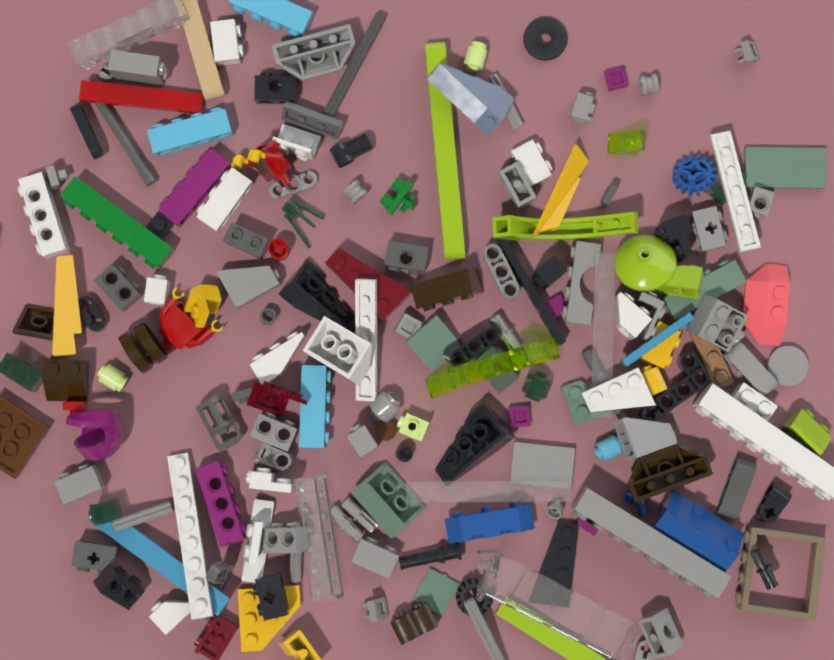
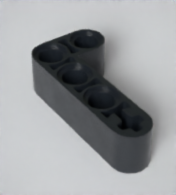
[639,352,710,421]

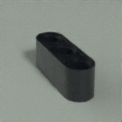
[443,323,501,367]

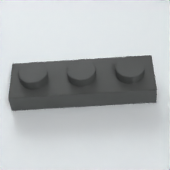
[281,101,343,140]

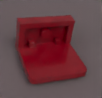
[246,380,308,417]

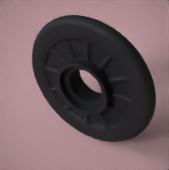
[523,17,567,61]

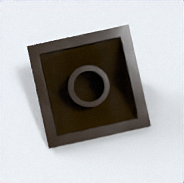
[12,304,54,341]

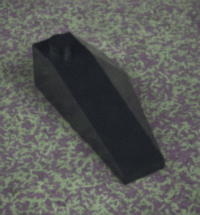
[435,403,516,486]

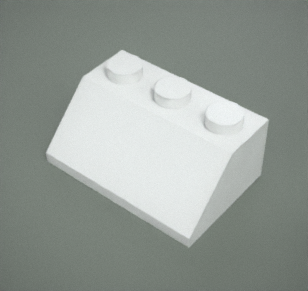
[303,316,373,385]

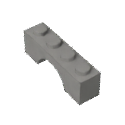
[562,241,601,326]

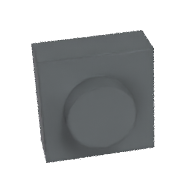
[232,388,252,404]

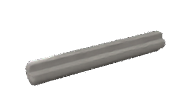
[464,597,505,660]

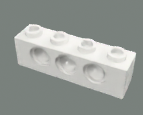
[17,172,70,259]

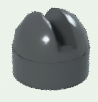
[260,308,276,325]

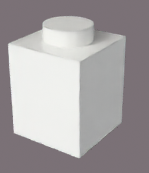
[144,275,171,305]

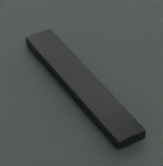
[497,239,566,346]

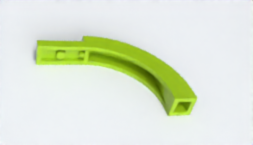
[493,212,638,241]

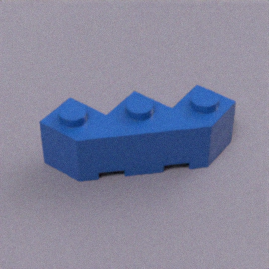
[445,501,535,543]

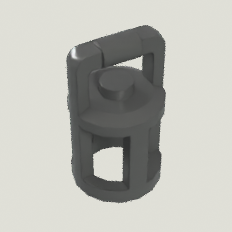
[195,394,243,450]

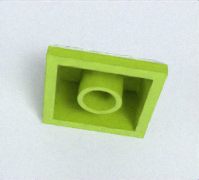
[780,409,832,455]

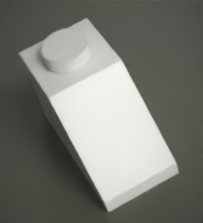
[149,600,190,635]

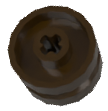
[118,321,168,374]

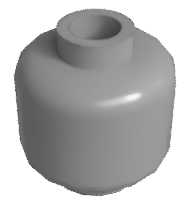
[370,392,401,422]

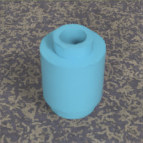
[593,435,623,462]

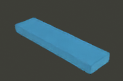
[620,312,694,367]

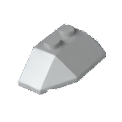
[271,24,355,81]

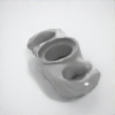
[269,171,318,199]

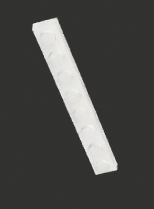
[167,453,213,620]

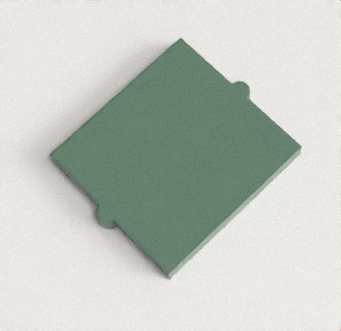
[413,568,460,616]

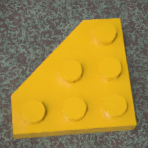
[238,584,301,652]

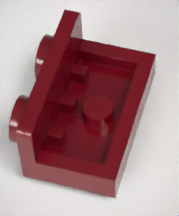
[194,615,239,660]

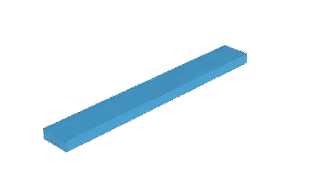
[88,503,231,616]

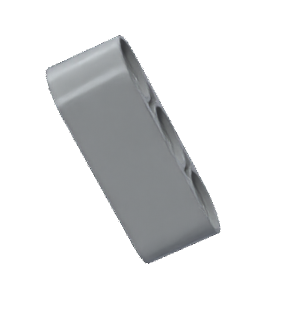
[483,244,520,301]
[723,341,778,397]

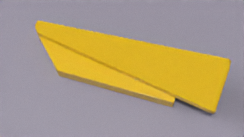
[533,144,589,236]
[52,255,82,356]

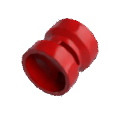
[268,239,290,261]

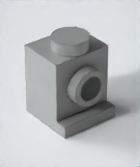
[569,91,595,125]

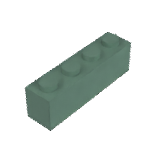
[660,259,747,321]

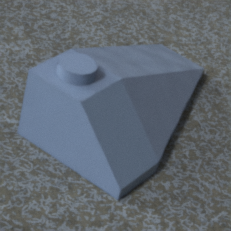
[427,63,514,135]

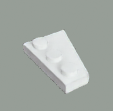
[582,367,655,412]

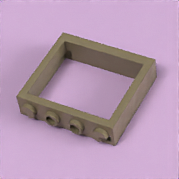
[735,526,826,621]

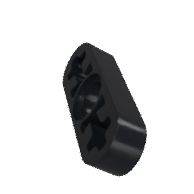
[70,103,104,160]

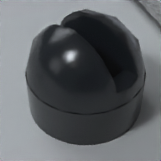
[395,445,413,462]

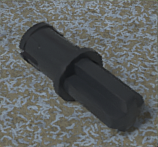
[750,548,779,590]

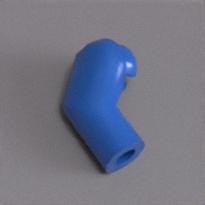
[623,490,649,516]

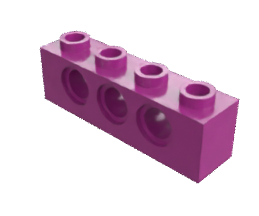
[195,461,247,548]

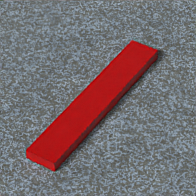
[79,80,204,114]

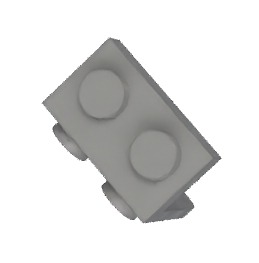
[634,291,666,341]

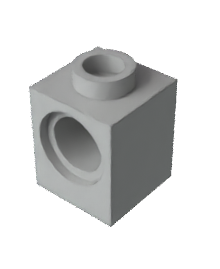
[748,187,775,220]

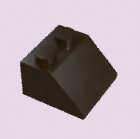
[42,359,89,402]

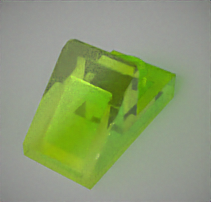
[608,129,645,155]

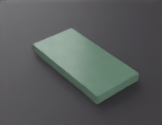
[744,147,827,189]

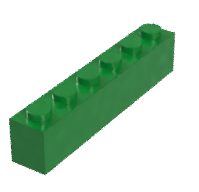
[60,176,175,269]

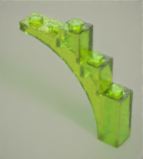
[425,339,561,399]

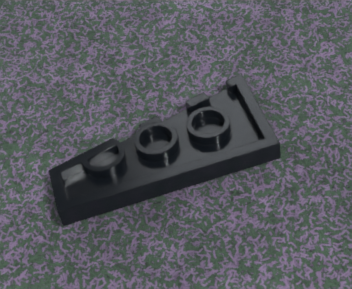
[528,522,578,607]

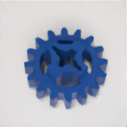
[672,154,717,197]

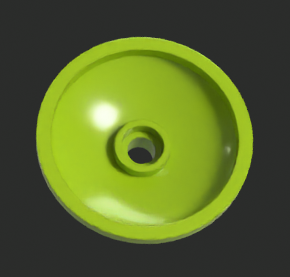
[614,235,676,291]

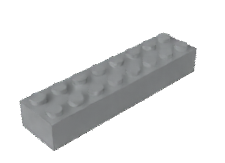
[570,487,731,599]

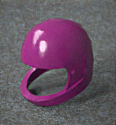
[66,409,123,460]

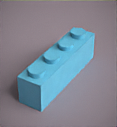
[229,0,314,38]
[147,107,234,157]
[299,365,331,448]

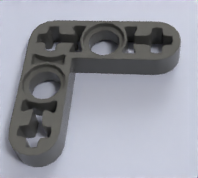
[204,561,234,620]

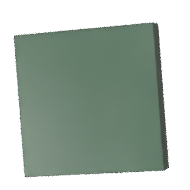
[405,314,457,372]

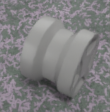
[638,74,659,96]
[342,180,368,205]

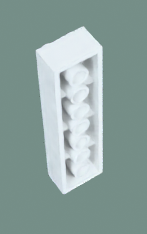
[692,384,834,501]

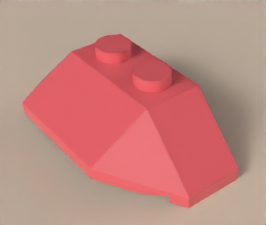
[742,264,790,346]

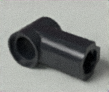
[330,134,373,168]

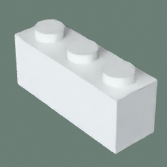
[197,168,254,233]

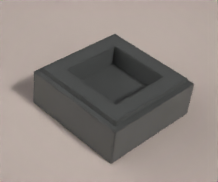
[600,184,619,207]

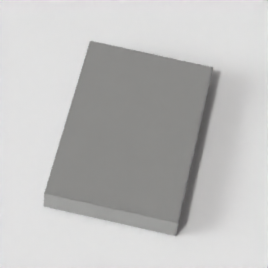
[510,442,575,489]

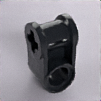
[756,482,792,522]

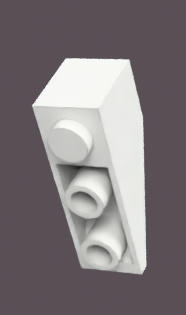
[250,331,305,384]

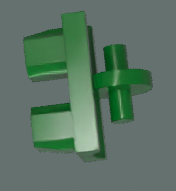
[380,178,416,216]

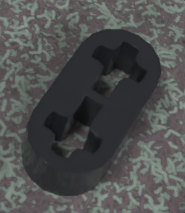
[78,296,107,332]

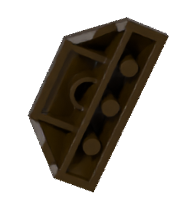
[628,443,713,503]

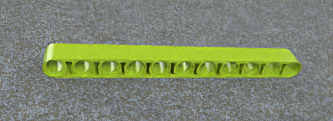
[425,41,465,260]

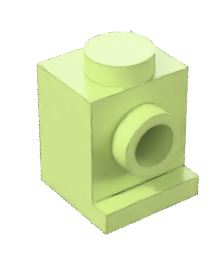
[397,413,429,441]

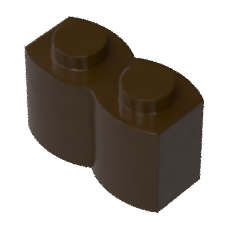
[390,601,439,645]

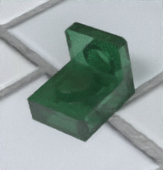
[88,499,123,525]

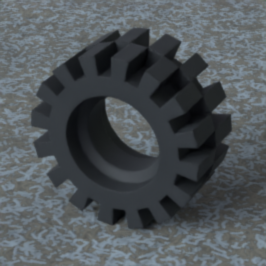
[456,578,493,616]

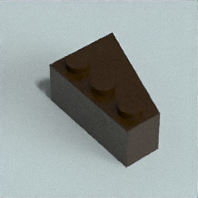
[410,268,484,312]

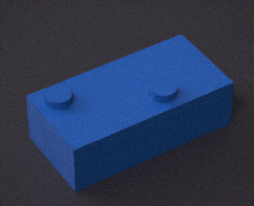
[653,490,744,572]

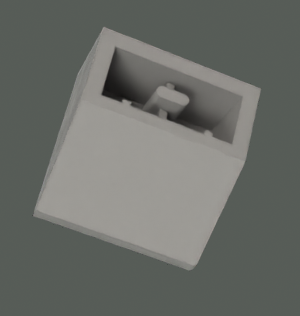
[686,294,748,352]

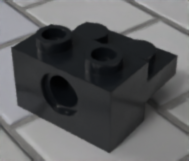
[655,213,693,262]

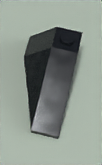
[278,259,355,333]

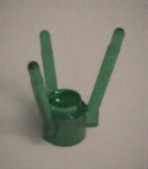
[282,198,324,248]

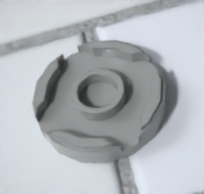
[767,346,809,386]

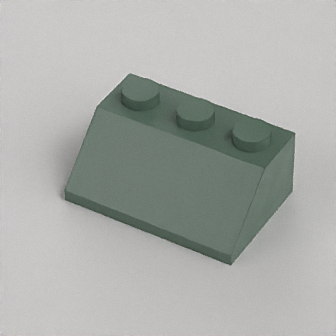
[351,462,426,539]

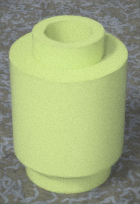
[463,41,487,73]
[97,364,129,392]

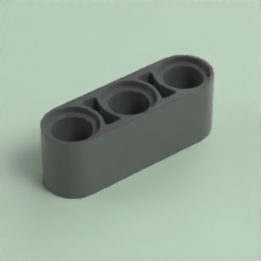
[716,457,757,520]

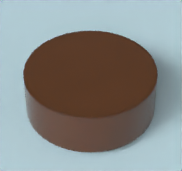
[376,421,397,441]

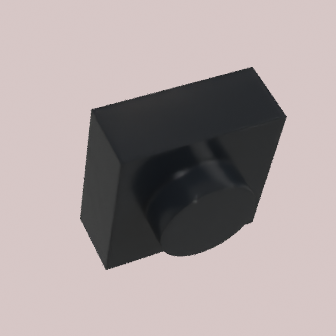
[146,212,175,240]

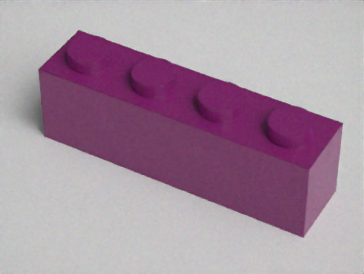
[159,148,232,228]

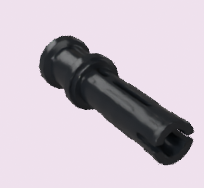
[399,542,462,570]

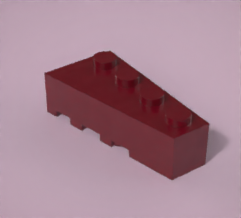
[325,248,412,322]

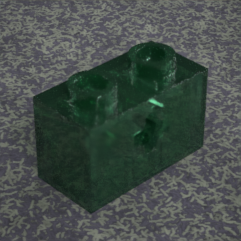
[0,352,43,392]

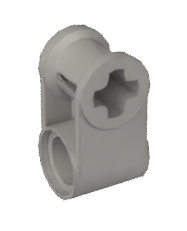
[252,441,294,470]

